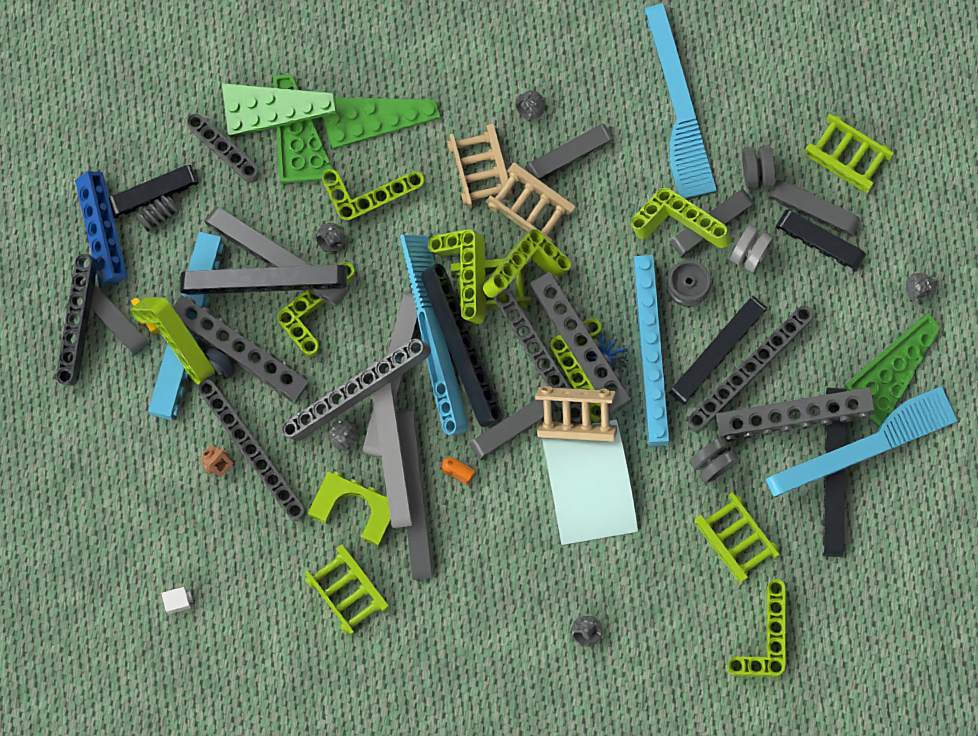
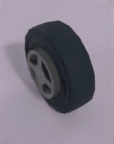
[205,348,235,378]

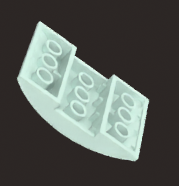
[542,419,638,545]

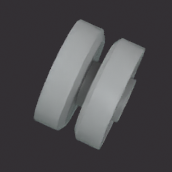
[730,224,774,273]

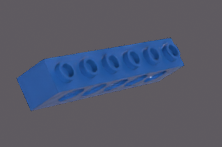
[75,171,127,286]

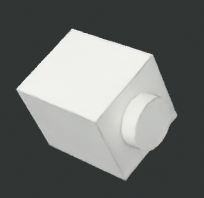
[161,587,193,614]

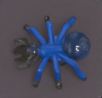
[585,333,629,377]

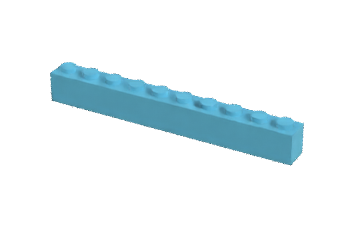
[148,232,225,420]
[633,255,669,447]

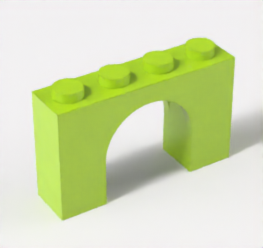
[308,471,391,548]

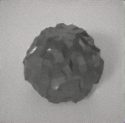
[515,90,545,120]
[315,223,346,252]
[906,273,936,302]
[328,420,359,451]
[572,616,602,647]

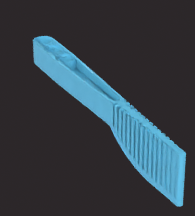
[644,3,717,199]
[400,234,468,435]
[765,386,958,497]

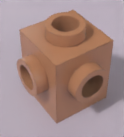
[199,445,234,478]

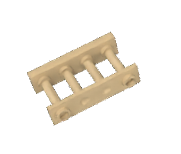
[447,124,512,209]
[485,162,575,241]
[535,386,617,441]

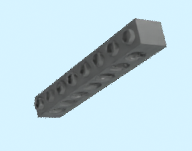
[530,271,632,415]
[173,295,309,404]
[716,387,875,442]

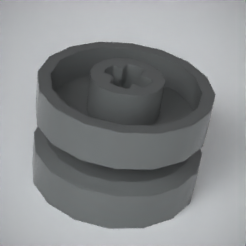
[742,145,775,189]
[667,260,710,307]
[689,437,739,484]

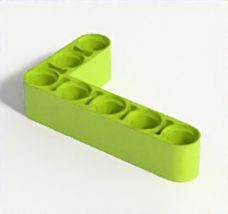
[322,169,424,221]
[631,188,731,248]
[428,229,486,324]
[483,229,571,298]
[277,262,355,358]
[130,297,214,384]
[550,318,601,422]
[727,579,785,678]

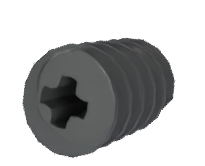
[136,195,179,232]

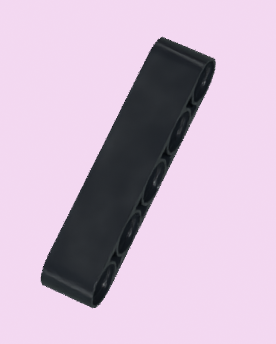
[109,165,199,219]
[776,210,866,272]

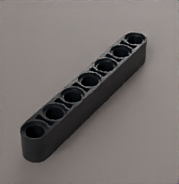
[56,254,98,386]
[669,296,768,405]

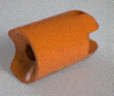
[441,457,476,485]

